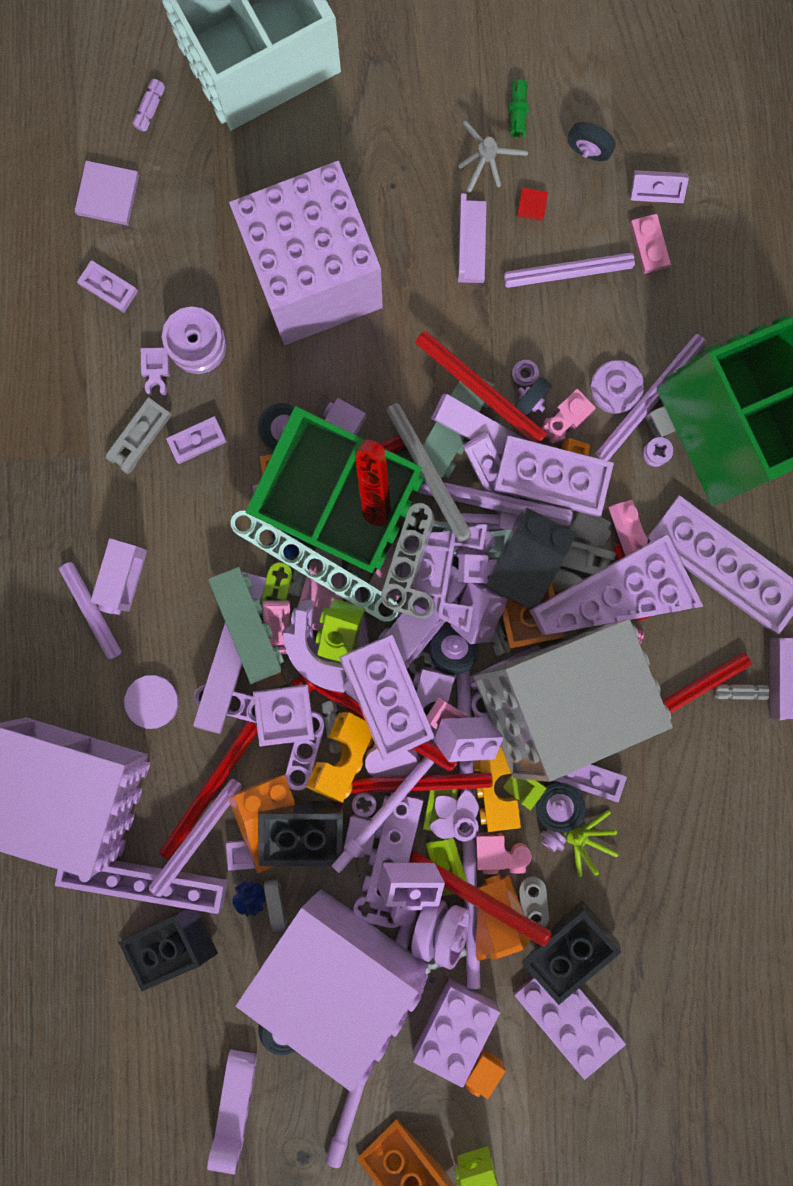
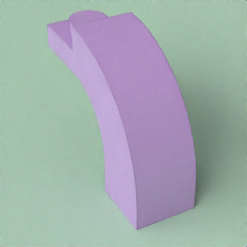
[284,599,347,693]

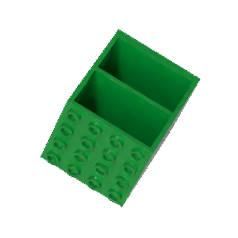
[656,314,793,506]
[245,406,425,573]

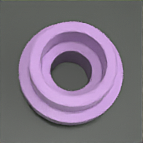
[512,360,539,387]
[540,829,566,852]

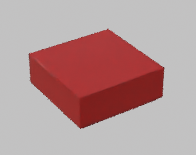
[517,188,548,221]

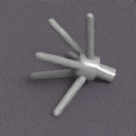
[458,120,528,192]

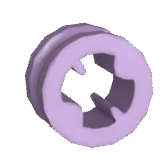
[352,793,376,817]

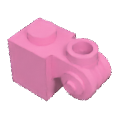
[541,389,596,444]
[475,832,532,874]

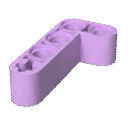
[207,1049,257,1175]

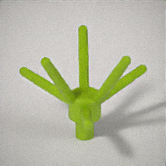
[558,810,618,877]

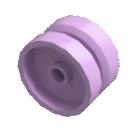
[162,306,227,374]
[412,900,470,970]

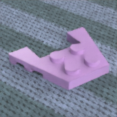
[392,524,488,632]

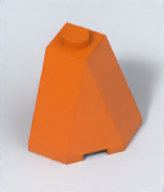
[476,873,531,961]

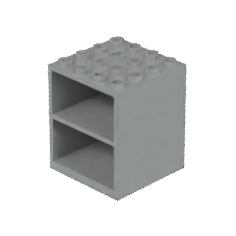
[473,619,673,782]

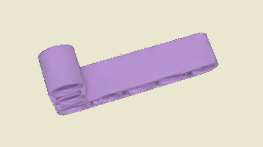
[194,685,325,790]

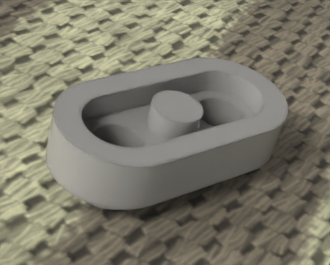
[518,875,549,928]

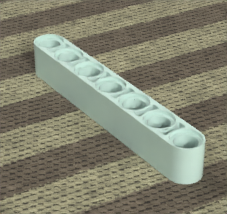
[231,511,398,621]

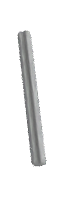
[387,403,471,542]

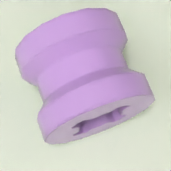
[642,437,673,467]

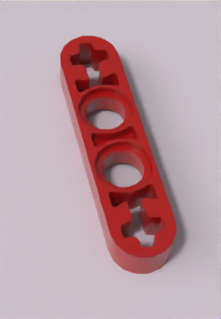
[355,440,391,526]

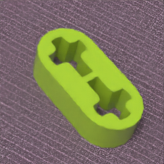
[261,563,293,603]

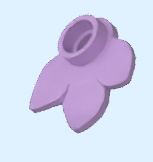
[429,790,479,841]

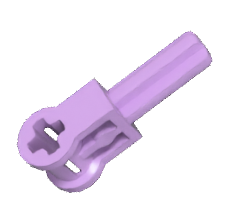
[461,512,518,531]

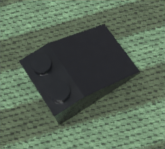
[485,508,576,610]
[259,801,343,866]
[522,901,621,1005]
[118,908,218,991]

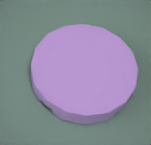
[590,360,644,414]
[124,675,179,729]
[365,744,420,778]

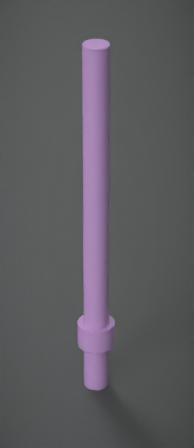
[332,744,436,873]

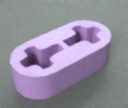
[354,894,399,928]

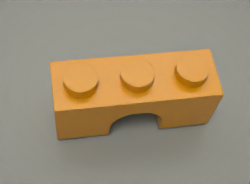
[305,712,374,802]
[473,746,521,832]

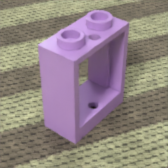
[91,538,148,615]

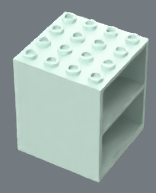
[161,0,341,131]

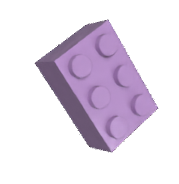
[413,978,500,1088]

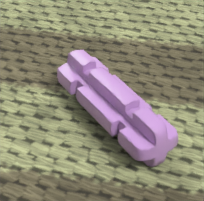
[132,79,165,132]

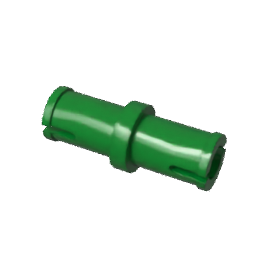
[508,79,529,138]

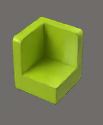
[503,774,547,810]

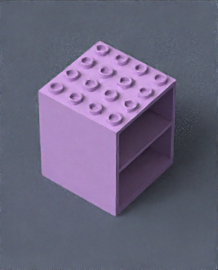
[229,160,383,346]
[0,717,150,879]
[236,889,428,1092]

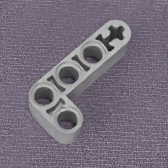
[381,503,436,619]

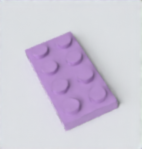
[494,436,614,517]
[339,634,435,761]
[513,976,626,1080]

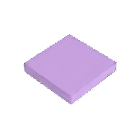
[75,161,139,225]
[253,684,315,746]

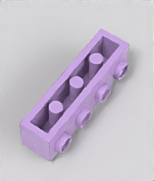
[362,792,423,905]

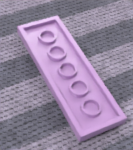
[647,495,793,635]

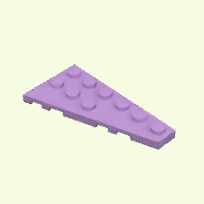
[530,534,703,635]

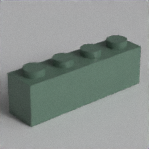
[413,378,494,479]
[208,567,284,684]

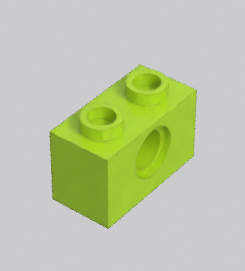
[316,598,365,663]
[454,1146,499,1186]

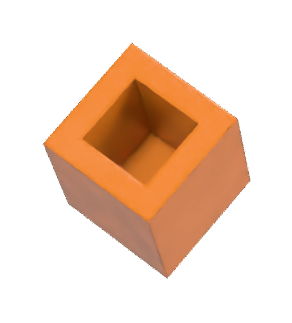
[465,1048,506,1099]

